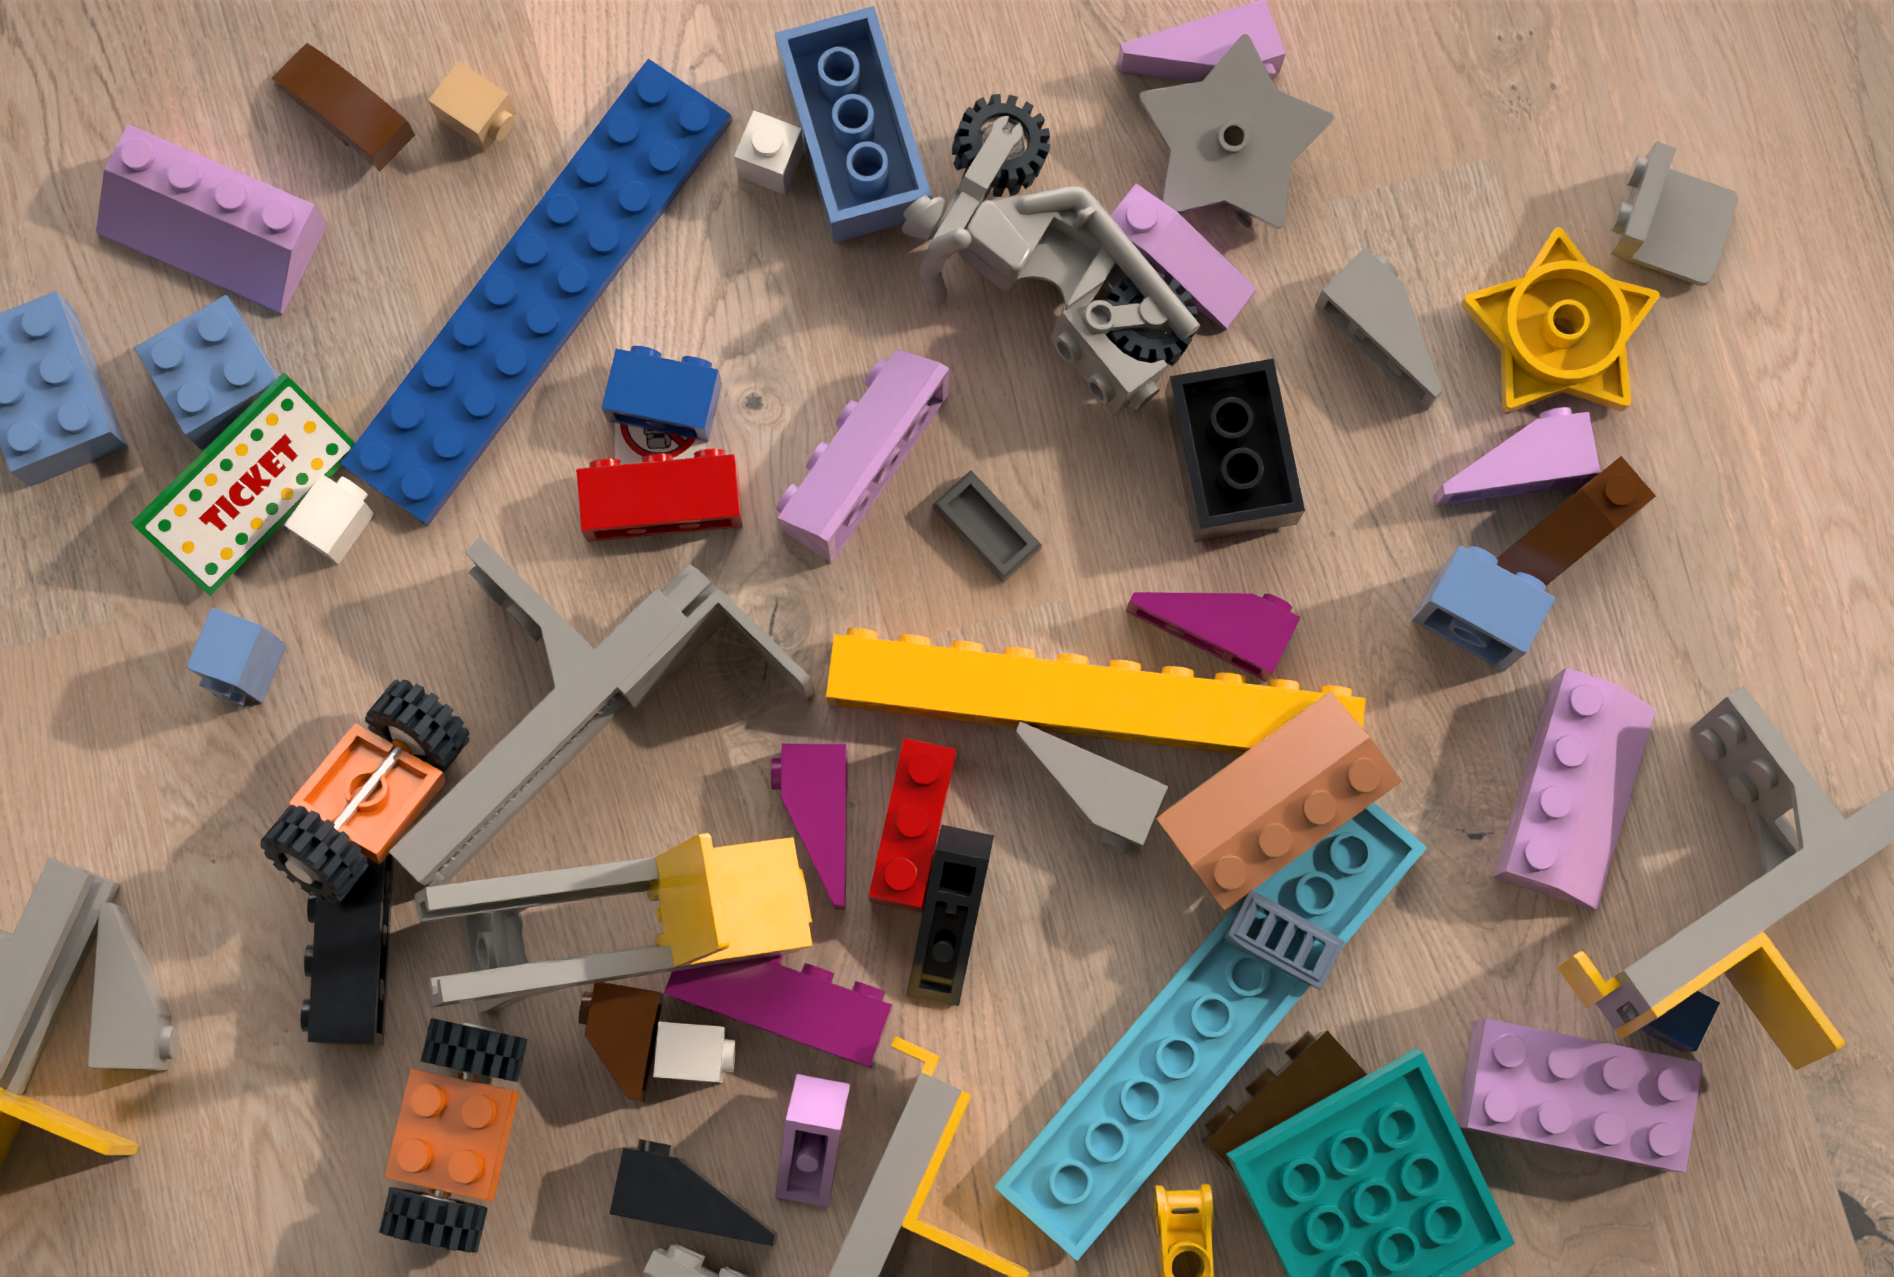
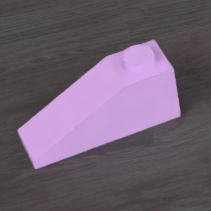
[1117,0,1286,83]
[1111,183,1256,331]
[1433,407,1600,506]

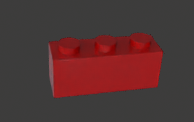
[576,448,743,542]
[868,738,956,913]

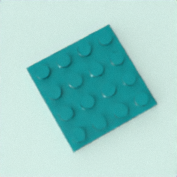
[1226,1048,1515,1277]

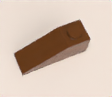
[1497,456,1656,586]

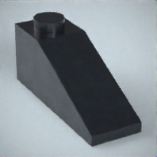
[906,825,994,1006]
[609,1139,778,1246]

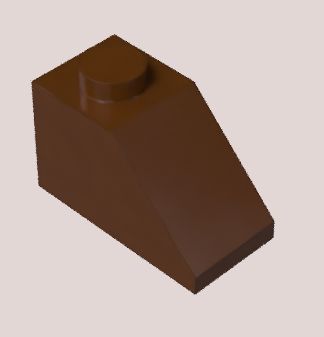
[578,982,664,1102]

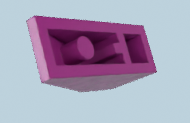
[1125,592,1301,682]
[771,743,848,910]

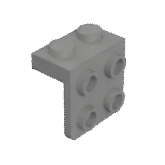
[1610,141,1738,286]

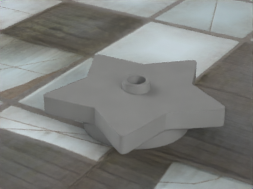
[1138,34,1334,229]

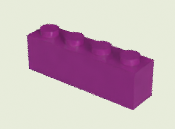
[664,955,893,1068]

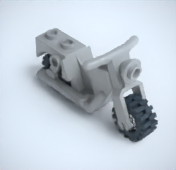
[902,94,1200,416]

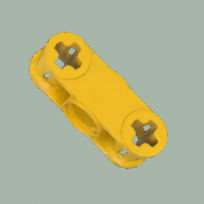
[1154,1184,1214,1277]

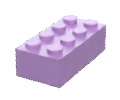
[1456,1018,1703,1173]

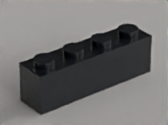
[300,853,394,1045]

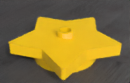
[1461,227,1660,413]

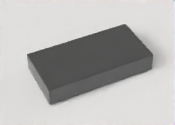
[933,470,1042,583]

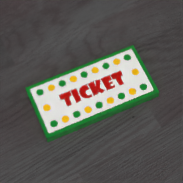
[131,372,355,596]

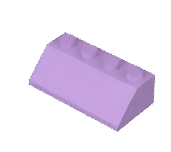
[96,124,328,315]
[776,349,949,564]
[1493,668,1656,911]

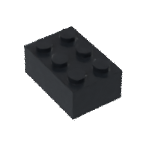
[1165,358,1305,543]

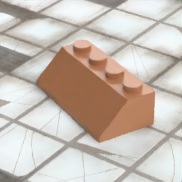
[1155,691,1402,911]

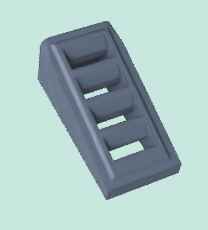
[1222,891,1344,990]

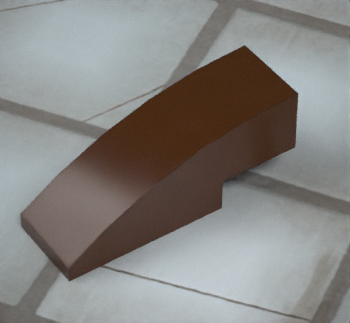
[272,43,415,172]

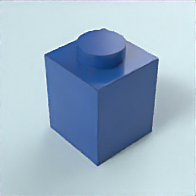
[1639,991,1720,1053]

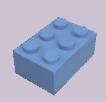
[0,291,128,487]

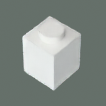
[734,110,804,195]
[284,474,375,565]
[653,1022,736,1083]

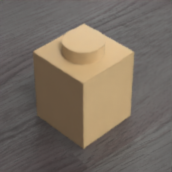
[428,60,516,152]

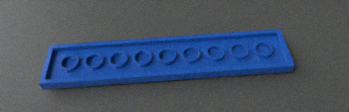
[340,58,732,527]

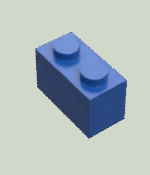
[602,346,722,442]

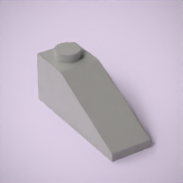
[1315,248,1443,411]
[1014,722,1168,854]
[87,903,178,1071]

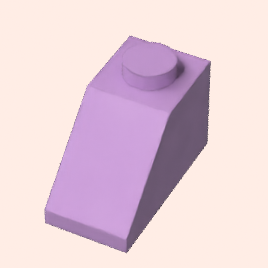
[775,1074,850,1207]

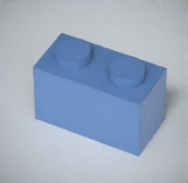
[186,607,286,706]

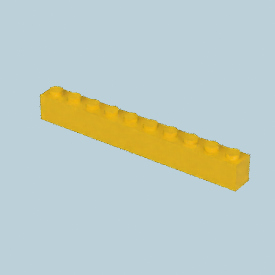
[826,628,1366,755]

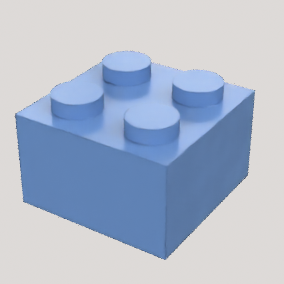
[134,294,279,450]
[1411,545,1556,671]

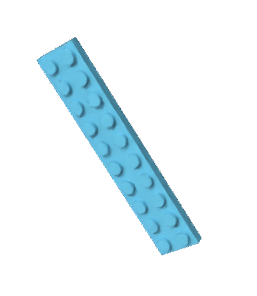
[994,802,1427,1261]

